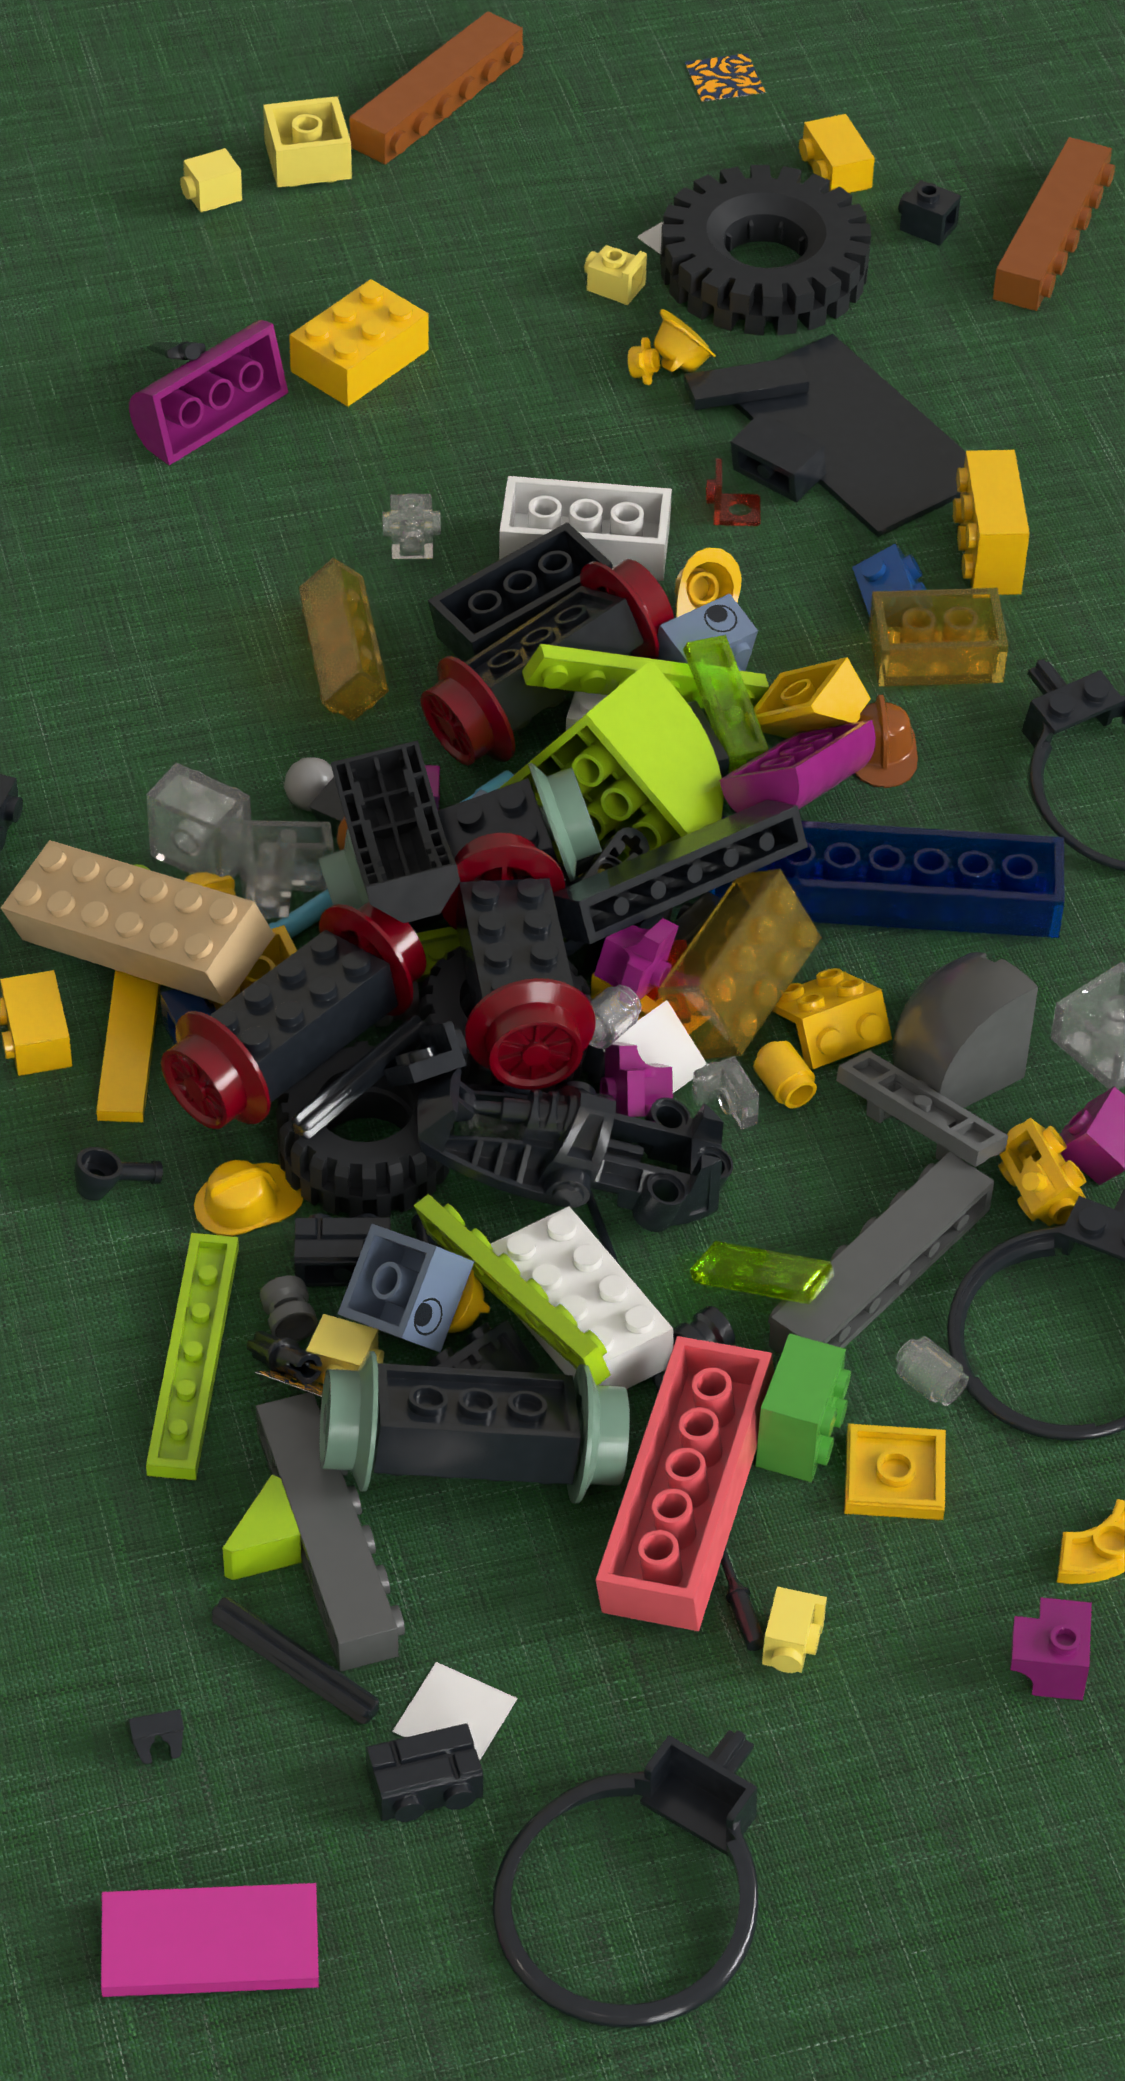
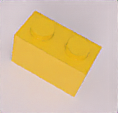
[799,114,875,193]
[0,970,72,1076]

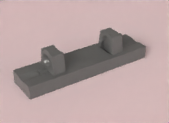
[836,1051,1008,1167]

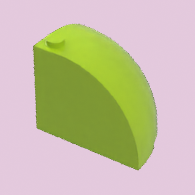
[498,659,723,864]

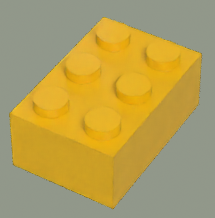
[289,279,429,407]
[953,450,1030,595]

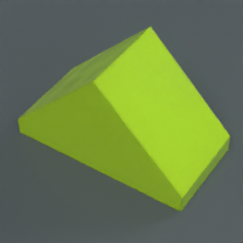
[223,1475,302,1580]

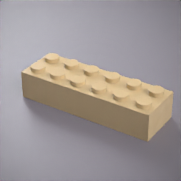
[1,840,275,1005]

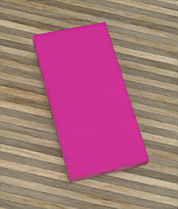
[101,1883,319,1997]

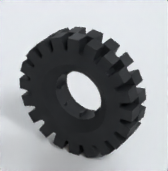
[660,165,871,335]

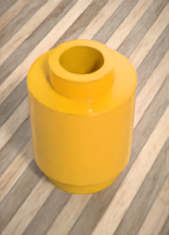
[753,1041,817,1109]

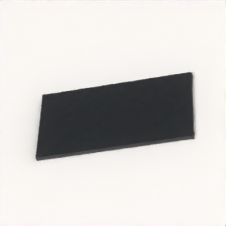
[733,334,966,537]

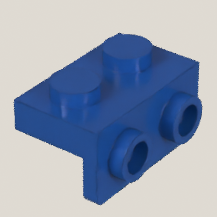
[852,544,933,632]

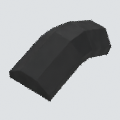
[331,740,460,923]

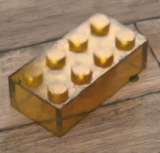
[657,869,822,1059]

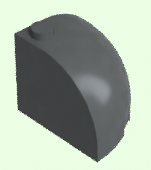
[892,952,1038,1108]

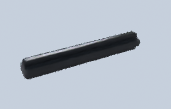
[291,1015,429,1139]
[211,1597,379,1724]

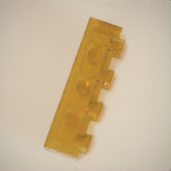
[299,558,389,721]

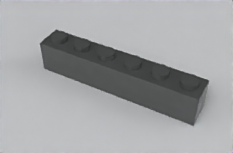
[768,1152,994,1355]
[256,1392,405,1672]

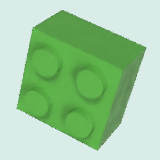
[755,1333,851,1482]

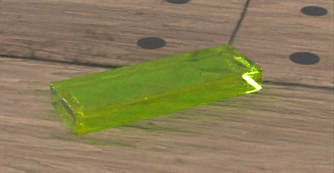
[683,635,769,762]
[690,1241,835,1304]

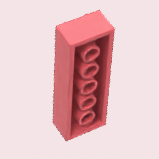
[596,1336,774,1632]

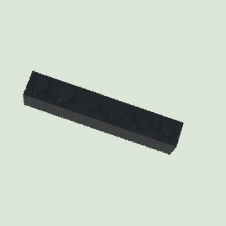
[553,800,808,944]

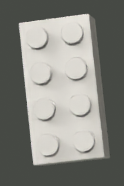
[499,476,672,581]
[491,1206,673,1389]

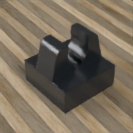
[127,1709,184,1764]

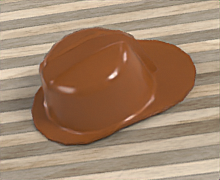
[855,694,918,788]

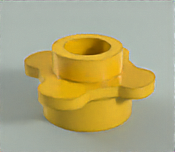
[628,337,660,385]

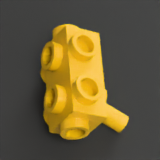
[998,1118,1086,1226]

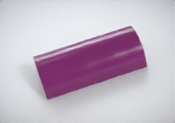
[129,320,288,465]
[719,720,876,813]

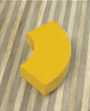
[1057,1499,1125,1584]

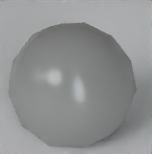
[284,757,334,811]

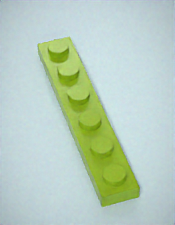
[522,644,769,714]
[414,1194,611,1385]
[146,1233,239,1480]

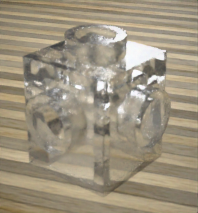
[382,494,441,559]

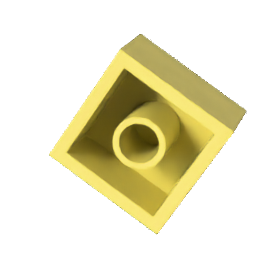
[263,96,352,188]

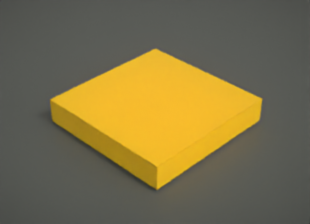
[844,1424,946,1520]

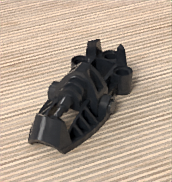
[417,1068,733,1232]

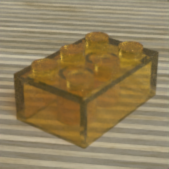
[869,588,1008,687]

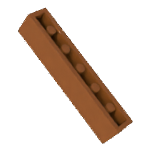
[350,11,524,165]
[993,137,1115,311]

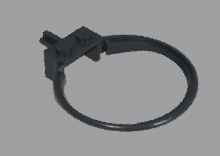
[1021,659,1125,871]
[947,1187,1125,1441]
[493,1730,758,2028]

